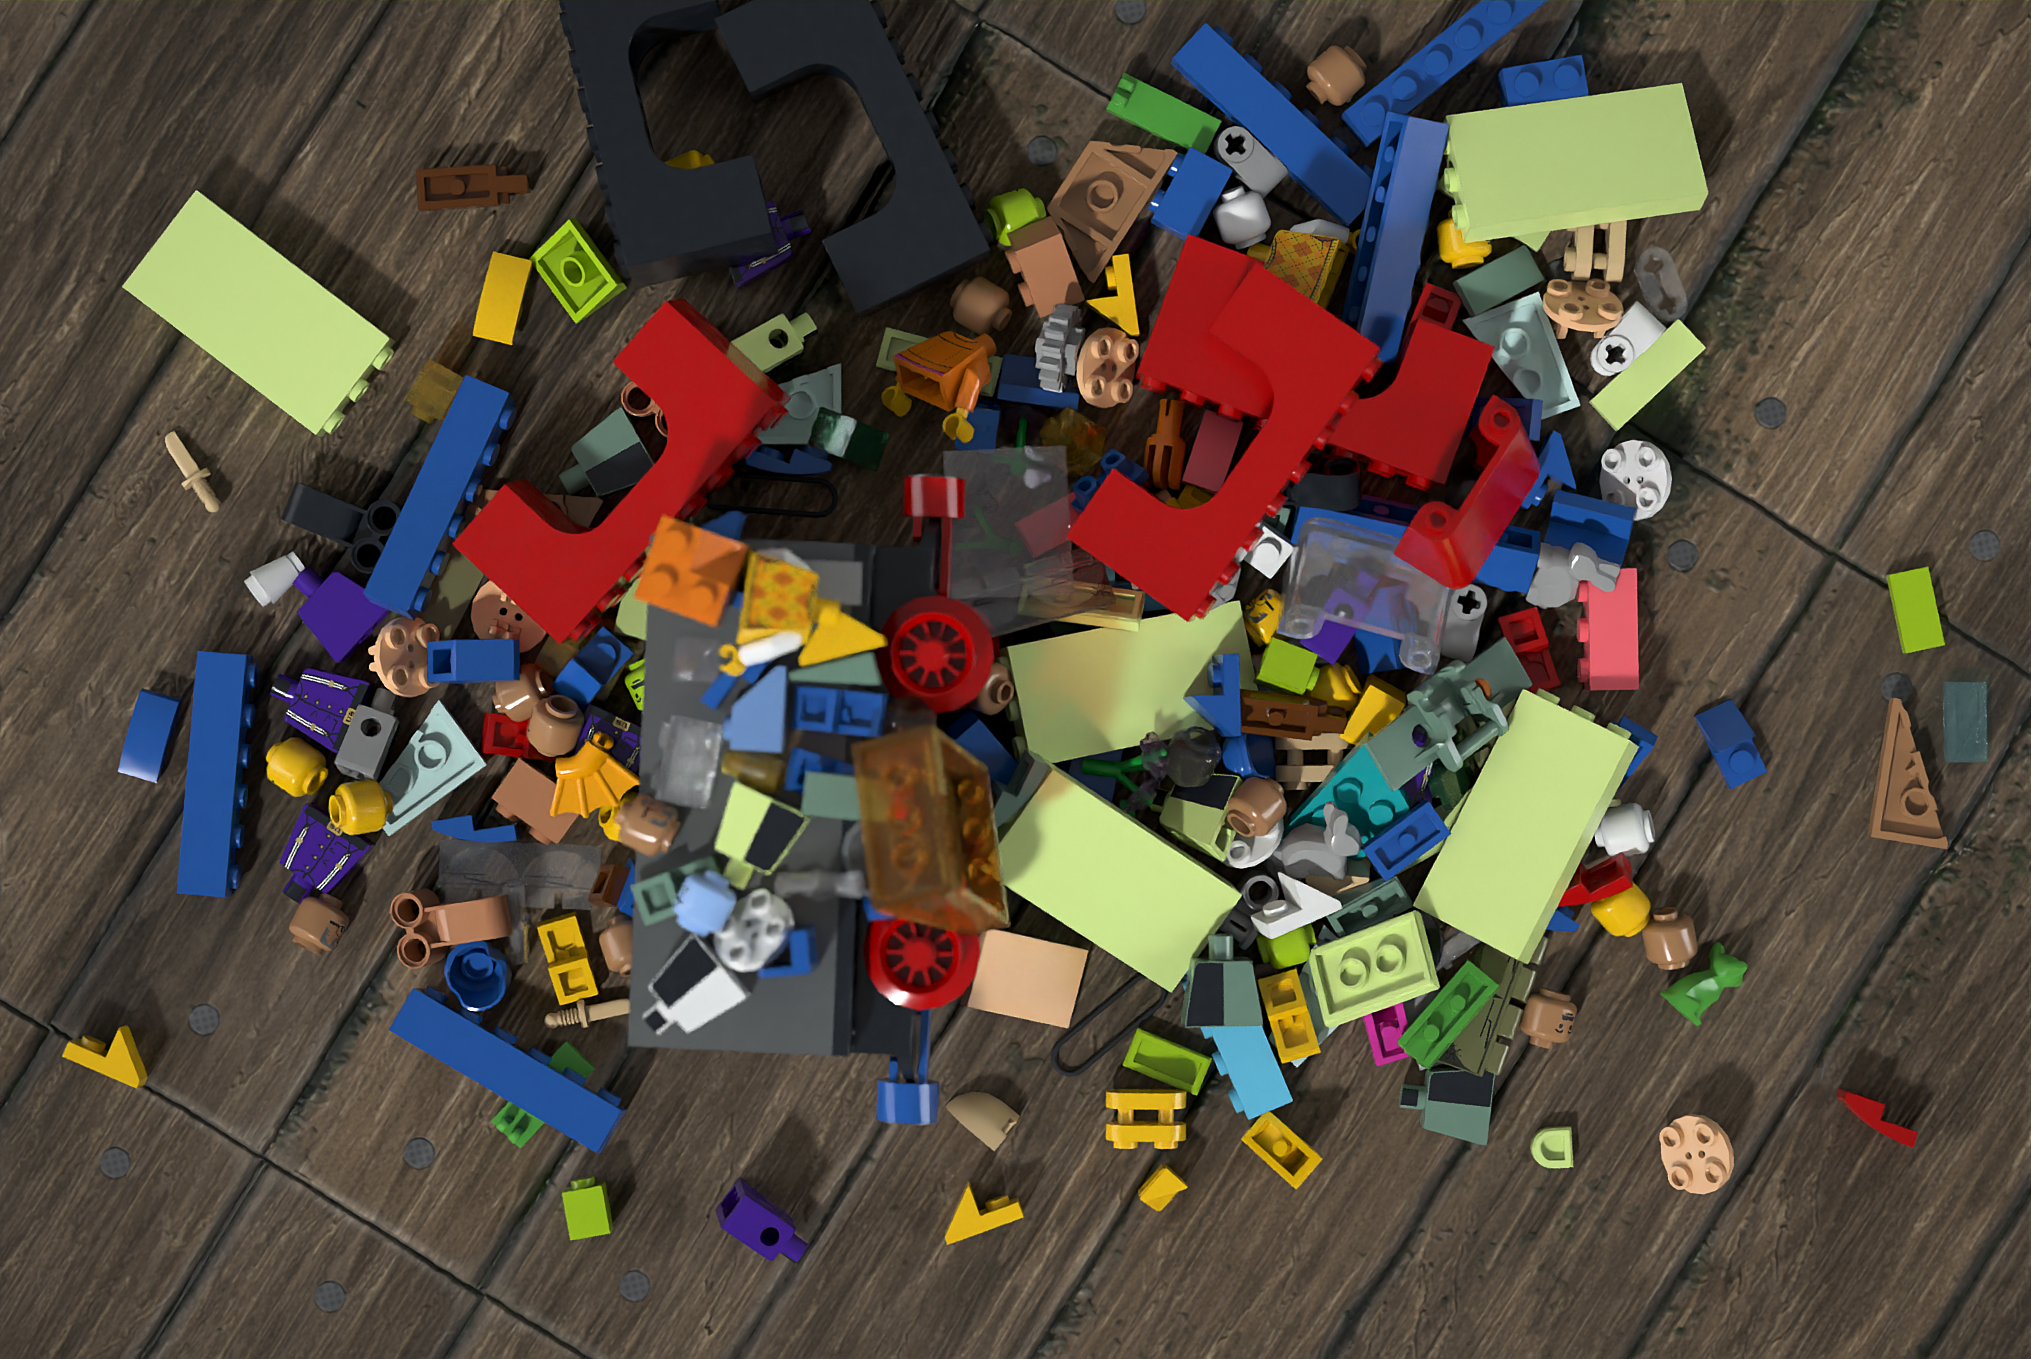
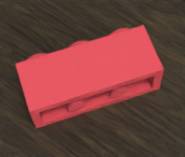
[1576,568,1639,691]

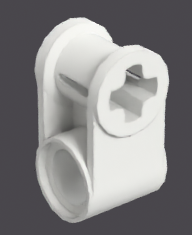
[1590,300,1666,376]

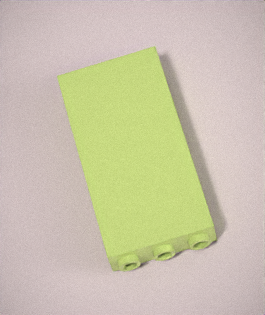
[1442,83,1708,243]
[122,190,396,437]
[996,600,1258,763]
[1413,688,1639,964]
[972,758,1242,993]

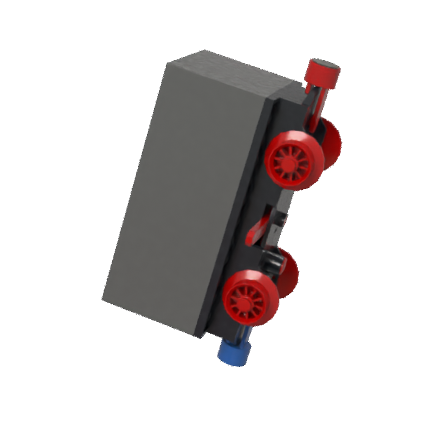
[628,474,1000,1125]

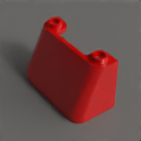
[1393,394,1540,589]

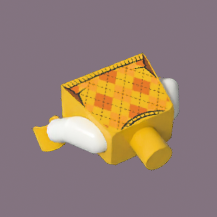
[1247,219,1361,310]
[719,548,840,676]

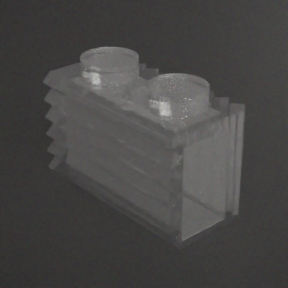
[650,715,724,810]

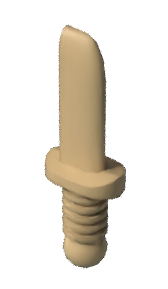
[165,430,221,512]
[544,998,630,1028]

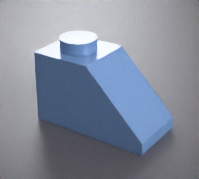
[723,666,790,752]

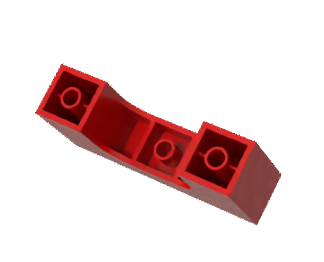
[1135,234,1495,492]
[1066,262,1383,622]
[452,298,792,645]

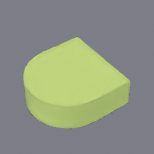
[1530,1126,1573,1168]

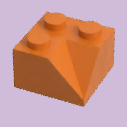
[633,515,750,628]

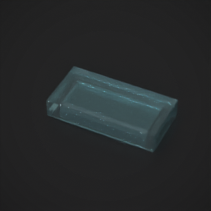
[1943,682,1987,762]

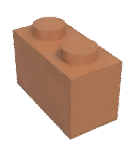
[1005,216,1085,318]
[491,757,581,846]

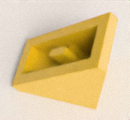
[799,610,887,666]
[1339,674,1406,746]

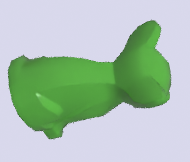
[1660,942,1748,1027]

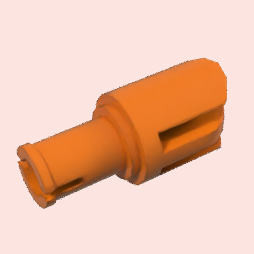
[1142,399,1187,490]

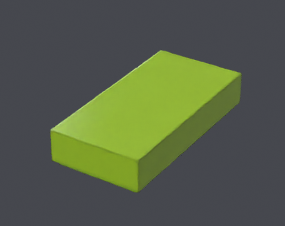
[1886,567,1945,654]
[1122,1027,1212,1096]

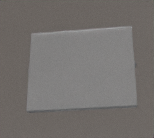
[943,446,1074,599]

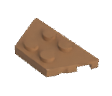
[1046,141,1178,285]

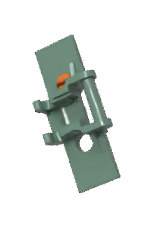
[1363,637,1533,791]

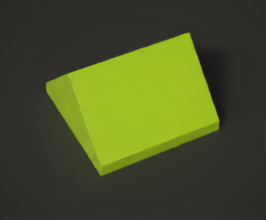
[529,217,627,324]

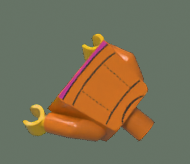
[881,331,997,443]

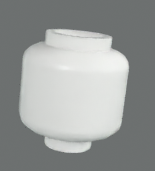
[1212,186,1271,249]
[1594,803,1655,857]

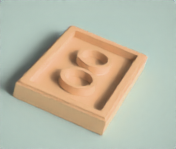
[960,925,1089,1028]

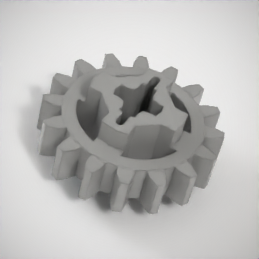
[1035,303,1086,393]

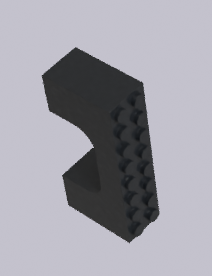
[559,0,779,289]
[715,0,994,320]

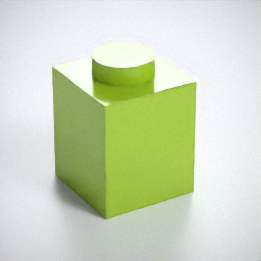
[1253,637,1320,696]
[562,1176,614,1241]

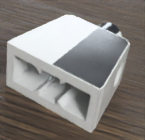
[642,933,751,1035]

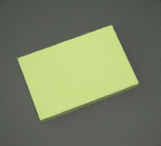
[1308,910,1440,1028]

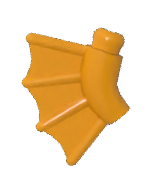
[550,731,640,818]

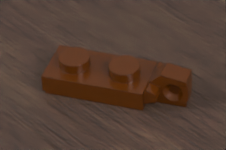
[416,164,531,212]
[1240,689,1347,741]

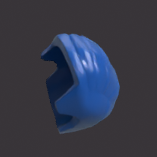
[1221,733,1276,782]
[444,941,512,1012]

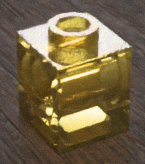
[405,358,464,425]
[1039,406,1106,479]

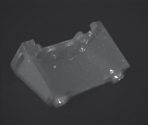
[1276,517,1453,676]

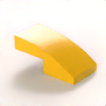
[473,251,533,345]
[537,911,599,1006]
[1257,969,1321,1064]

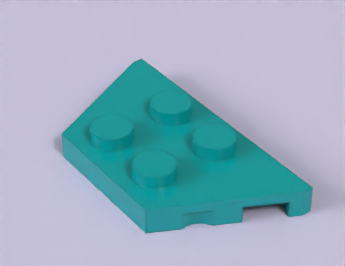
[1281,732,1411,861]

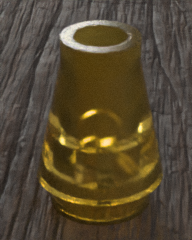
[721,748,788,795]

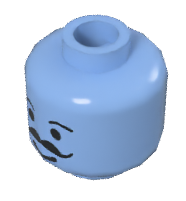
[673,869,737,937]

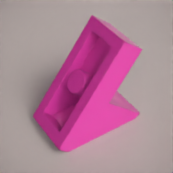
[1361,1002,1410,1067]

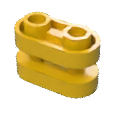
[1106,1089,1186,1149]

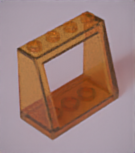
[852,724,1010,936]

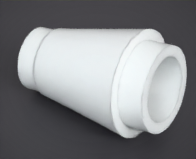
[244,551,305,607]

